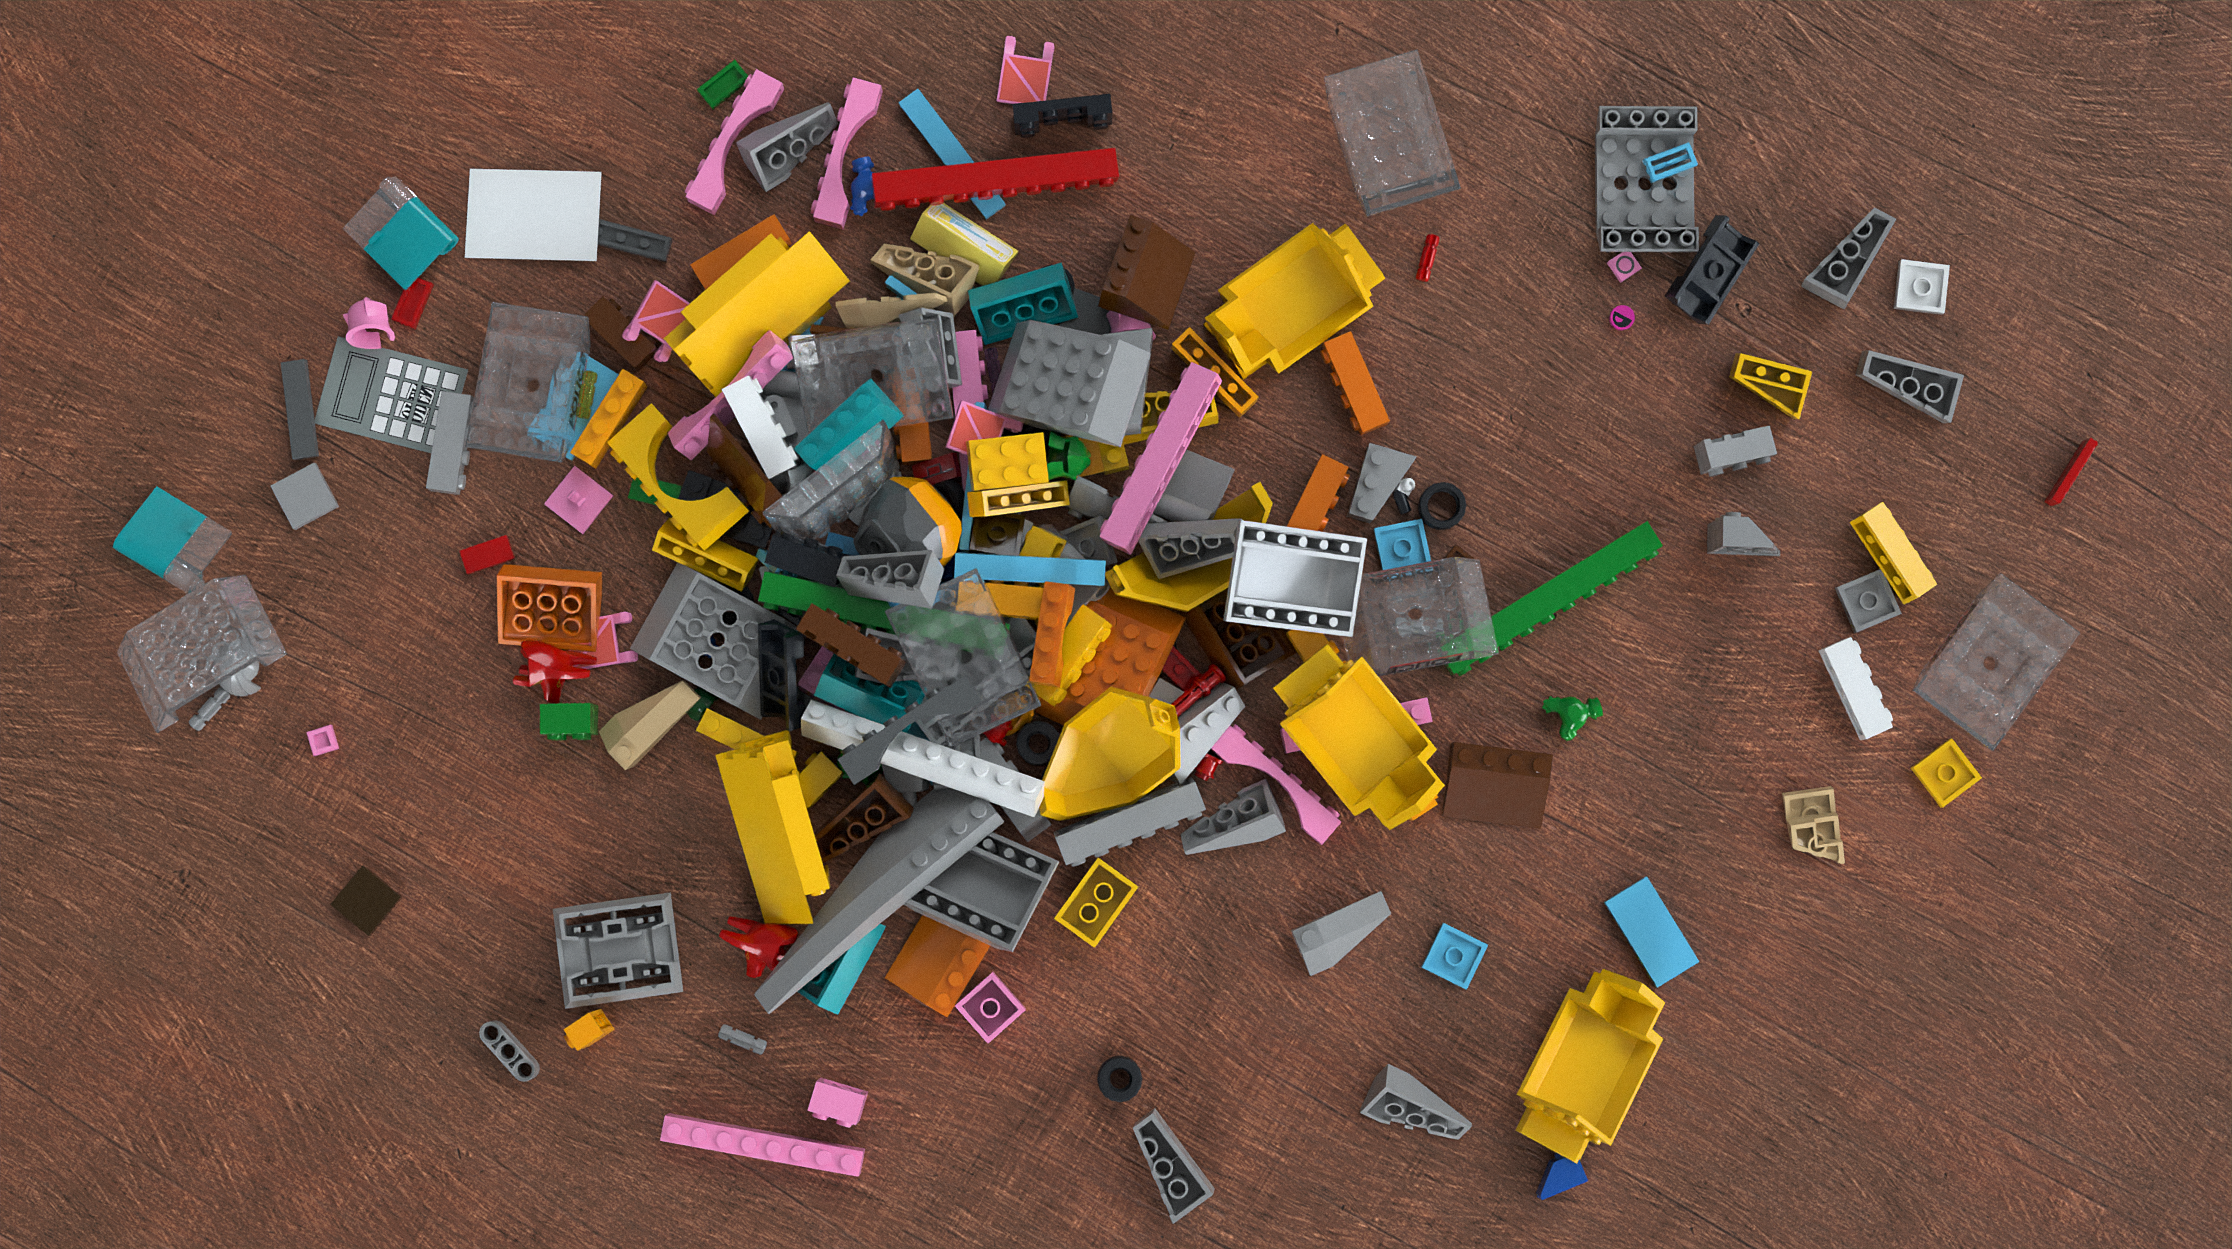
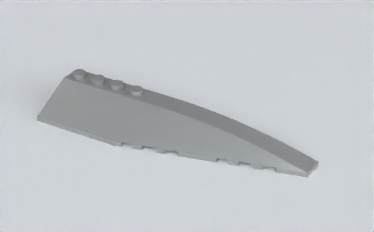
[754,788,1004,1014]

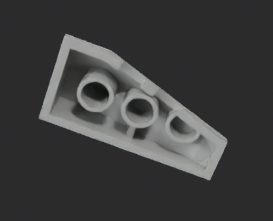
[1290,891,1391,976]

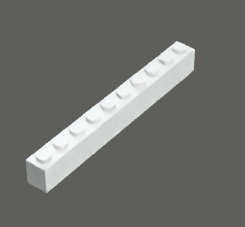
[801,700,1045,817]

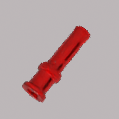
[1171,664,1226,717]

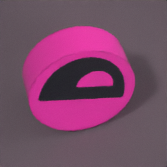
[1609,305,1635,331]

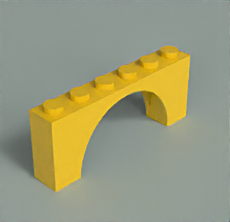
[607,403,749,551]

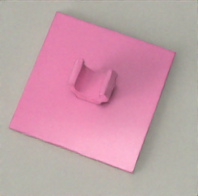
[544,466,613,534]

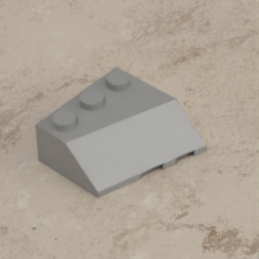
[1707,512,1780,556]

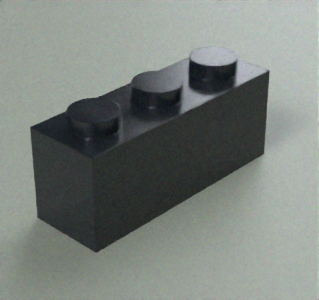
[764,529,849,588]

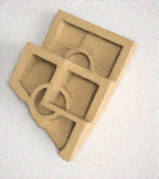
[1782,786,1845,864]

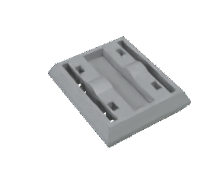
[553,892,683,1009]

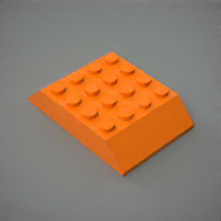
[1035,586,1186,725]

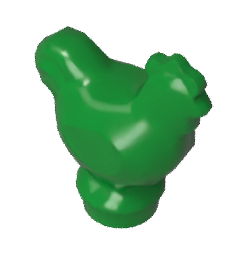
[1542,696,1603,741]

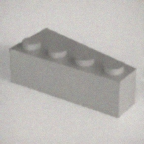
[1103,328,1153,436]

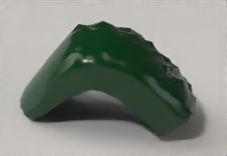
[687,686,719,721]

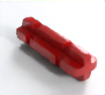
[1416,234,1440,282]

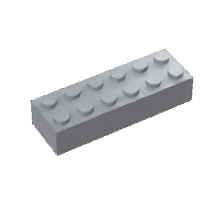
[1053,777,1206,867]

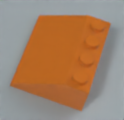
[497,564,602,652]
[885,915,990,1018]

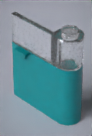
[343,176,459,290]
[113,486,232,595]

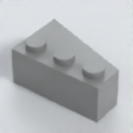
[899,308,962,392]
[1693,426,1777,477]
[1346,443,1416,524]

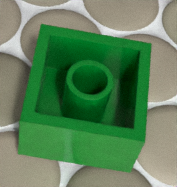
[540,703,598,741]

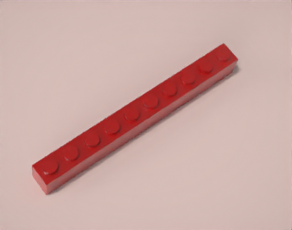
[871,148,1119,211]

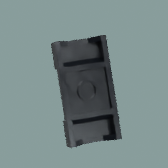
[1012,94,1113,138]
[1664,215,1760,325]
[672,470,774,550]
[758,619,806,731]

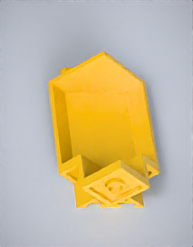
[1203,223,1385,380]
[663,231,850,397]
[1273,644,1445,830]
[715,730,830,924]
[1515,969,1665,1164]

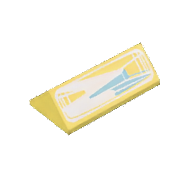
[910,203,1019,286]

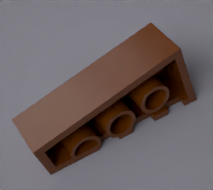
[796,603,907,688]
[814,773,914,863]

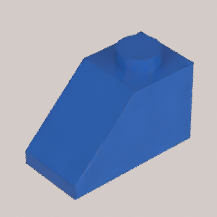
[1536,1153,1588,1200]

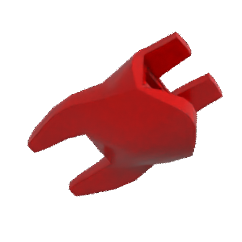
[513,640,597,704]
[719,916,798,978]

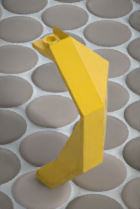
[1105,482,1273,612]
[1039,686,1181,821]

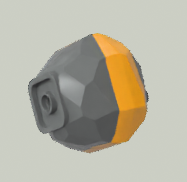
[854,476,962,568]

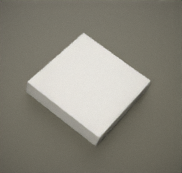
[1894,259,1950,315]

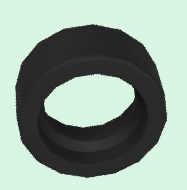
[1418,482,1466,530]

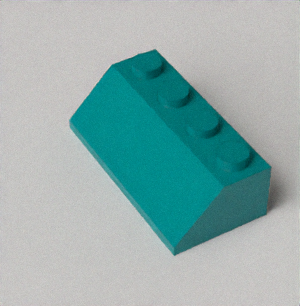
[968,262,1078,345]
[794,378,904,481]
[814,654,929,733]
[797,923,886,1015]

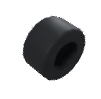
[1016,721,1059,766]
[1097,1056,1142,1102]

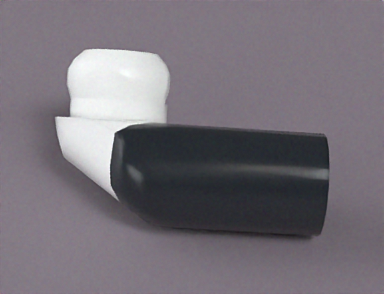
[1393,478,1415,515]

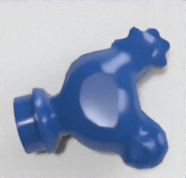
[850,156,874,216]

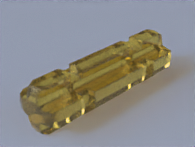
[576,371,598,419]

